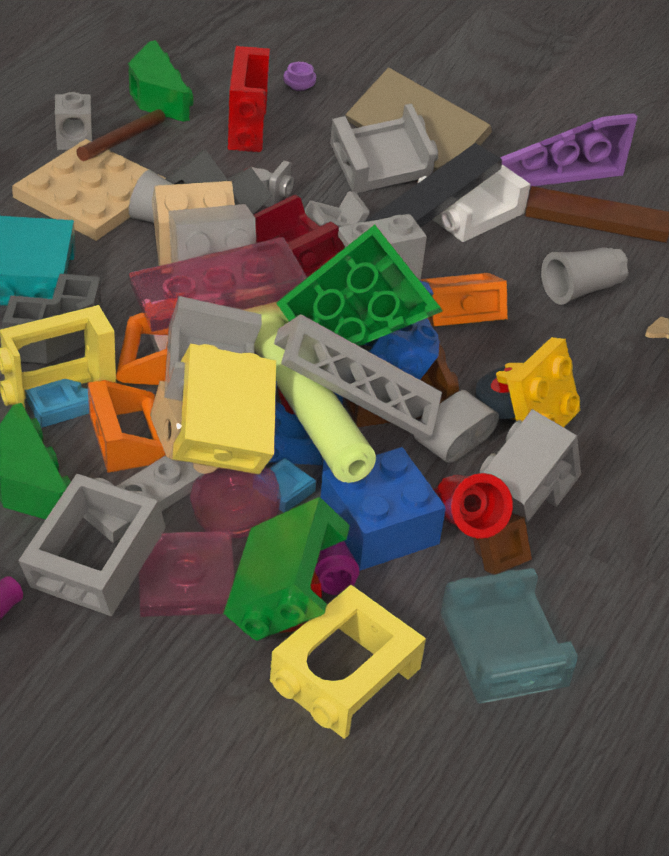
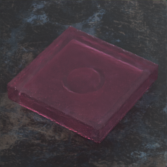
[139,531,235,617]

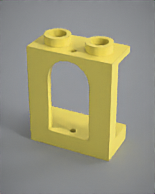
[0,305,116,408]
[270,585,426,739]

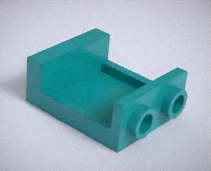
[0,216,76,306]

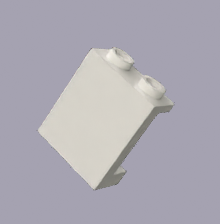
[418,165,530,242]

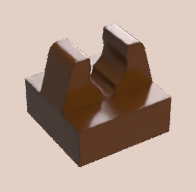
[473,514,532,575]

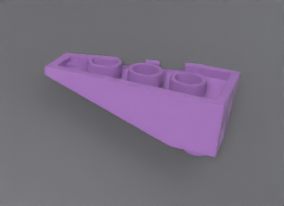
[500,113,637,187]

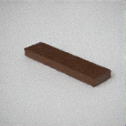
[525,186,669,243]

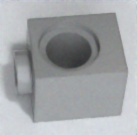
[55,92,92,150]

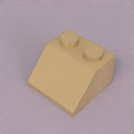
[152,181,235,273]

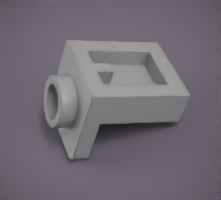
[252,160,294,207]

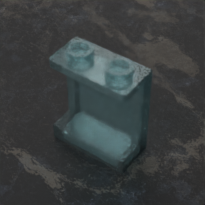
[441,568,578,704]

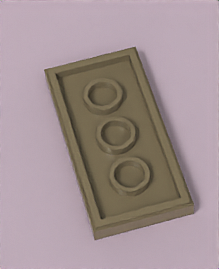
[346,67,492,172]

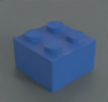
[320,447,446,571]

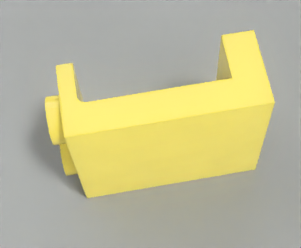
[173,344,276,474]

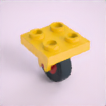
[476,337,580,427]

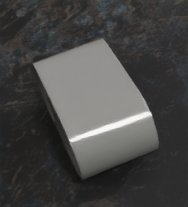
[414,390,499,463]

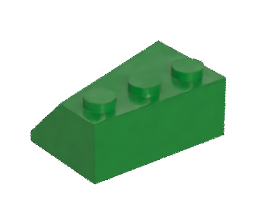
[276,224,443,346]

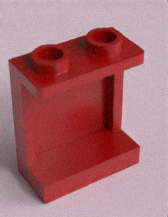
[228,46,270,152]

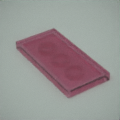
[129,237,307,332]

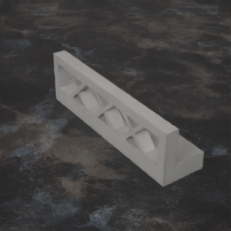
[274,314,442,440]

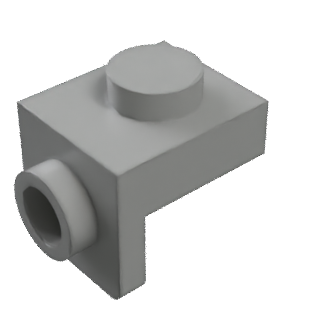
[305,191,369,228]

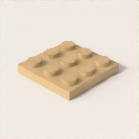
[12,139,166,241]

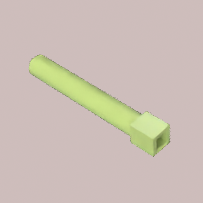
[234,293,376,483]

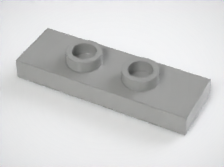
[84,455,215,543]

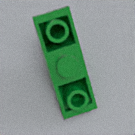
[128,40,194,122]
[0,403,71,520]

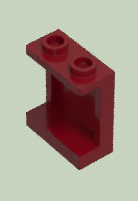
[253,194,344,293]

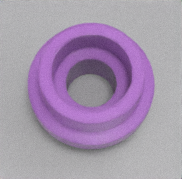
[284,62,316,91]

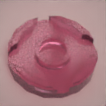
[190,467,281,538]

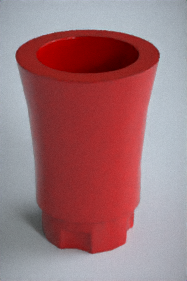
[433,473,513,539]

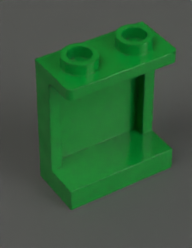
[223,497,350,640]

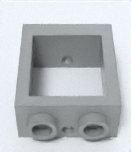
[18,474,166,617]

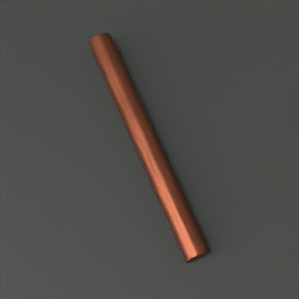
[77,109,165,161]

